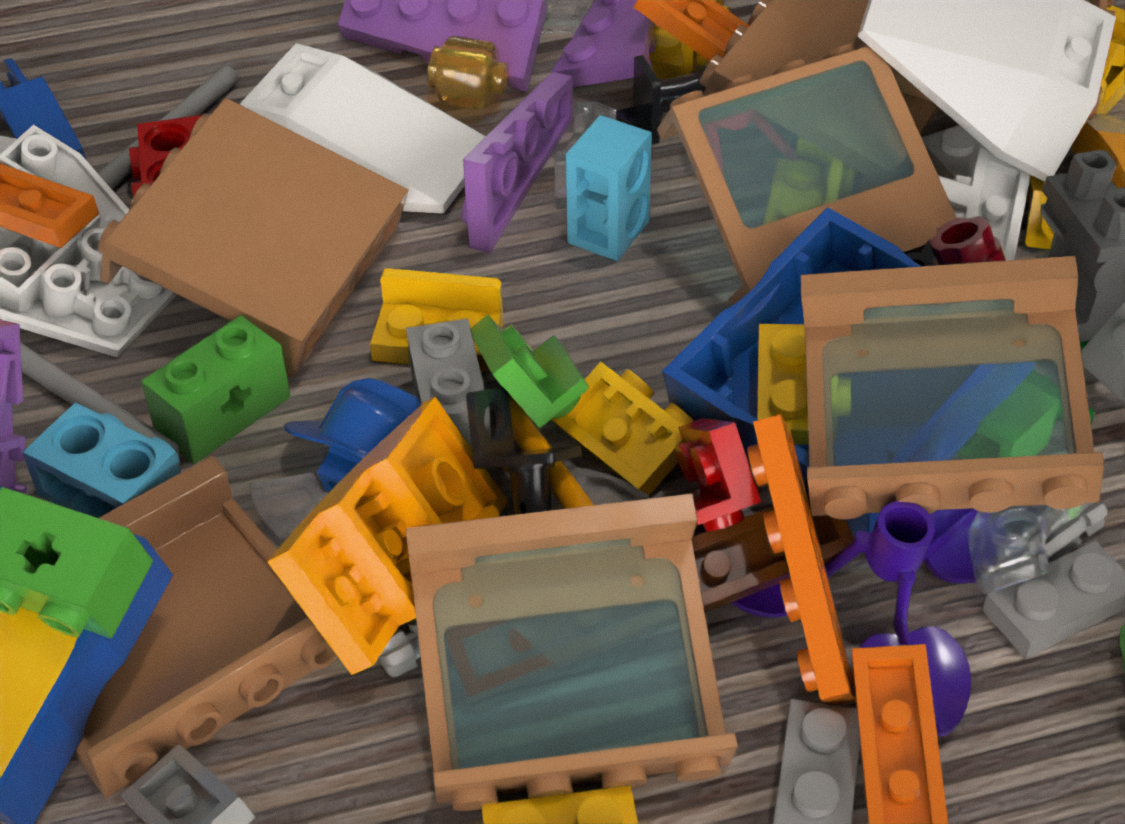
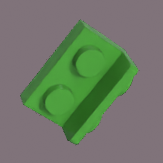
[470,314,589,429]

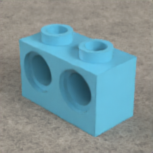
[566,115,652,261]
[22,402,181,518]

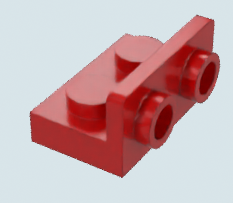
[676,418,761,531]

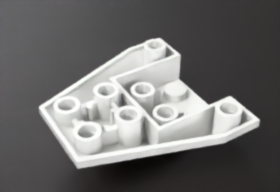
[857,0,1116,182]
[240,43,486,214]
[0,124,177,358]

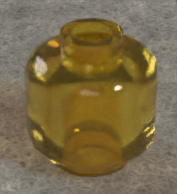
[428,35,508,110]

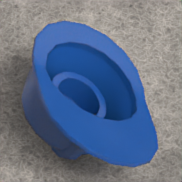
[284,378,421,458]

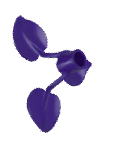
[698,501,1006,737]

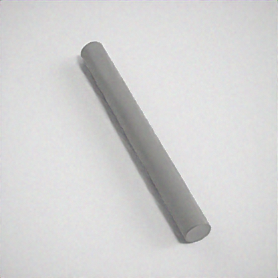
[98,65,238,190]
[20,342,180,455]

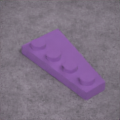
[338,0,547,92]

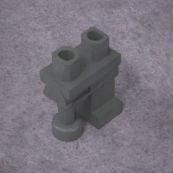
[1036,150,1125,342]

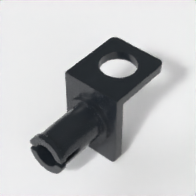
[585,55,706,145]
[466,387,582,515]

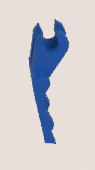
[0,58,86,159]

